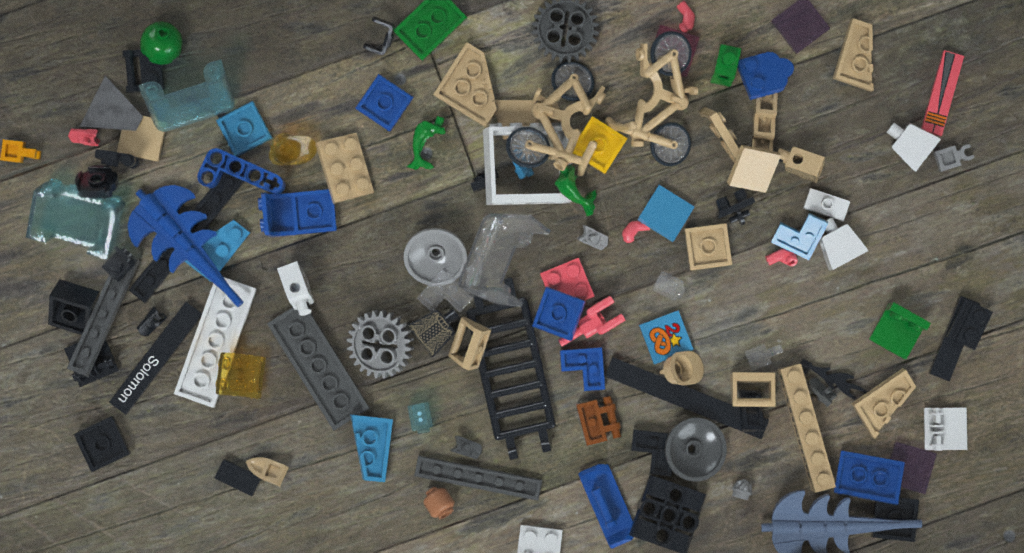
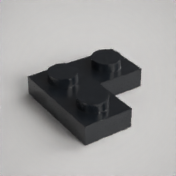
[631,429,672,476]

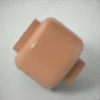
[423,487,455,520]

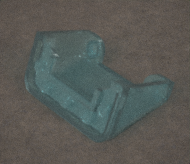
[139,59,235,132]

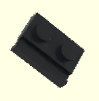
[945,299,993,350]

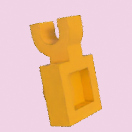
[0,139,41,163]

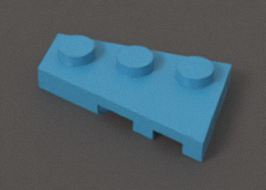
[184,220,250,282]
[350,414,393,482]

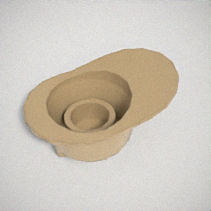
[659,351,704,386]

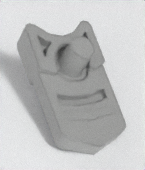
[577,225,608,250]

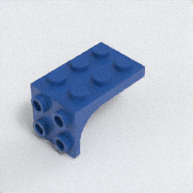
[258,189,337,238]

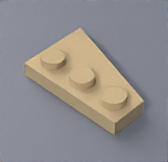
[833,18,874,92]
[495,100,561,140]
[698,107,741,163]
[851,368,916,439]

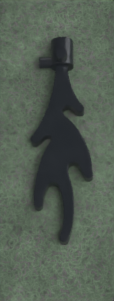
[800,359,868,400]

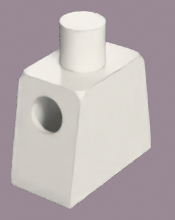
[886,123,941,172]
[819,218,868,271]

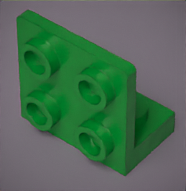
[869,302,931,359]

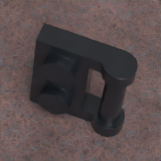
[122,49,165,93]

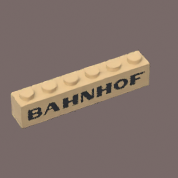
[777,364,836,493]

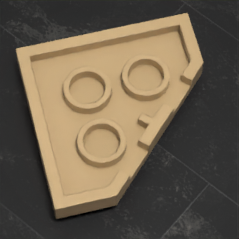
[433,42,498,128]

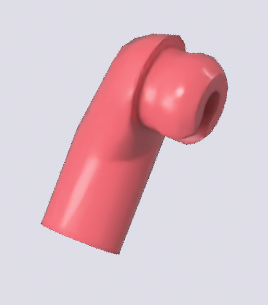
[676,1,695,33]

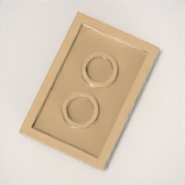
[316,133,374,204]

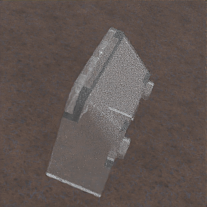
[458,213,551,307]

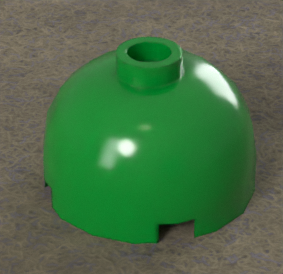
[140,21,183,65]

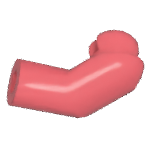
[622,221,650,243]
[765,248,798,266]

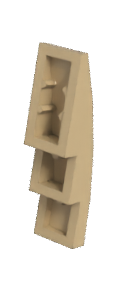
[751,93,778,151]

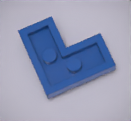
[560,347,605,391]

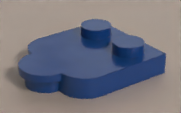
[737,52,794,100]

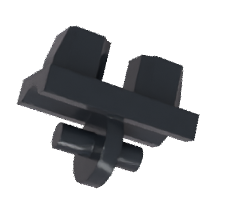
[715,188,755,226]

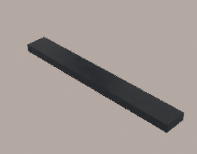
[129,162,244,303]
[605,357,769,439]

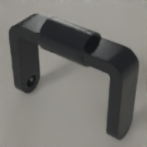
[363,16,395,55]

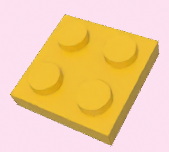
[573,116,628,174]

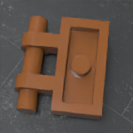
[576,396,621,446]

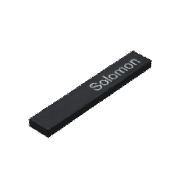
[109,302,202,415]

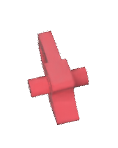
[68,129,100,146]

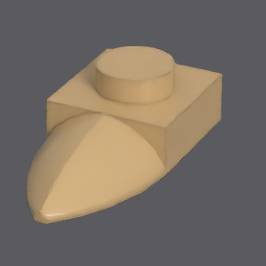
[246,457,289,487]

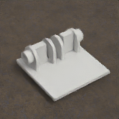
[924,408,967,451]

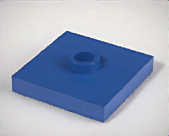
[355,74,414,132]
[532,287,586,341]

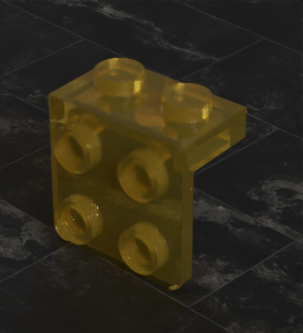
[215,352,266,399]

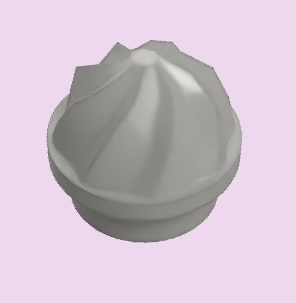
[732,479,753,500]

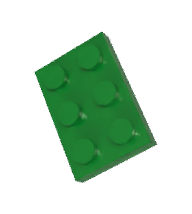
[393,0,467,62]

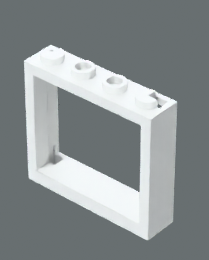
[483,122,572,205]

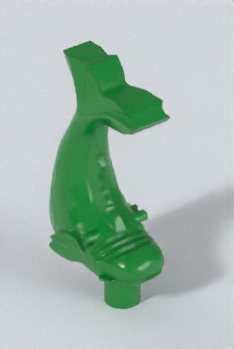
[407,116,446,170]
[555,164,597,216]

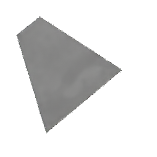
[80,76,143,131]

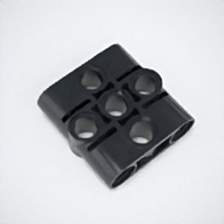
[629,475,707,553]

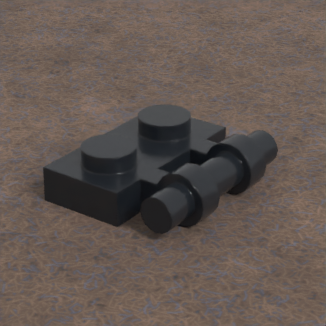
[95,149,140,169]

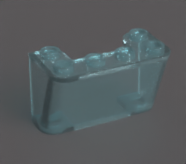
[26,179,126,260]

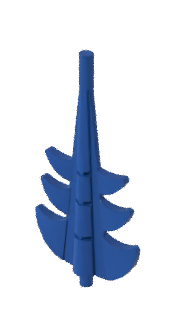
[128,185,244,307]

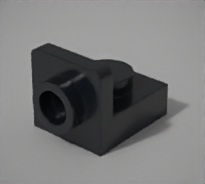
[470,167,499,193]
[102,246,136,282]

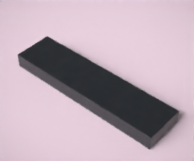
[928,296,980,382]

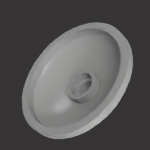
[404,228,467,286]

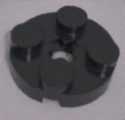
[75,165,119,199]

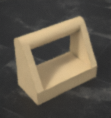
[448,317,491,371]
[730,372,776,407]

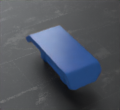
[578,464,634,549]

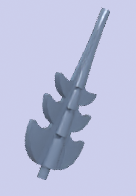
[761,489,922,553]

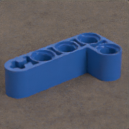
[197,148,286,194]

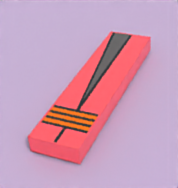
[921,50,964,137]

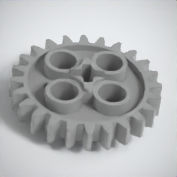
[347,310,414,379]

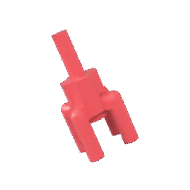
[558,296,626,347]

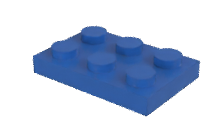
[834,451,905,505]

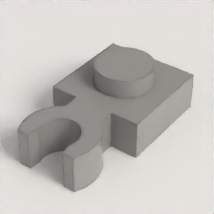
[933,144,974,172]

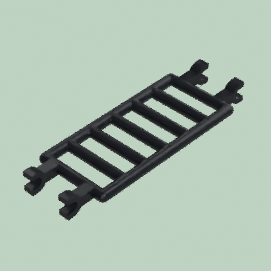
[466,278,556,460]

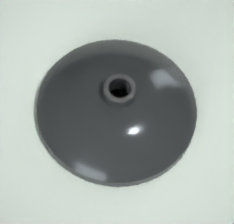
[665,418,727,482]

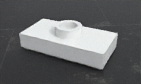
[803,188,850,222]

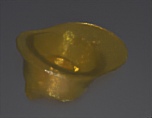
[269,133,317,166]

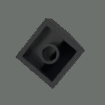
[48,279,100,335]

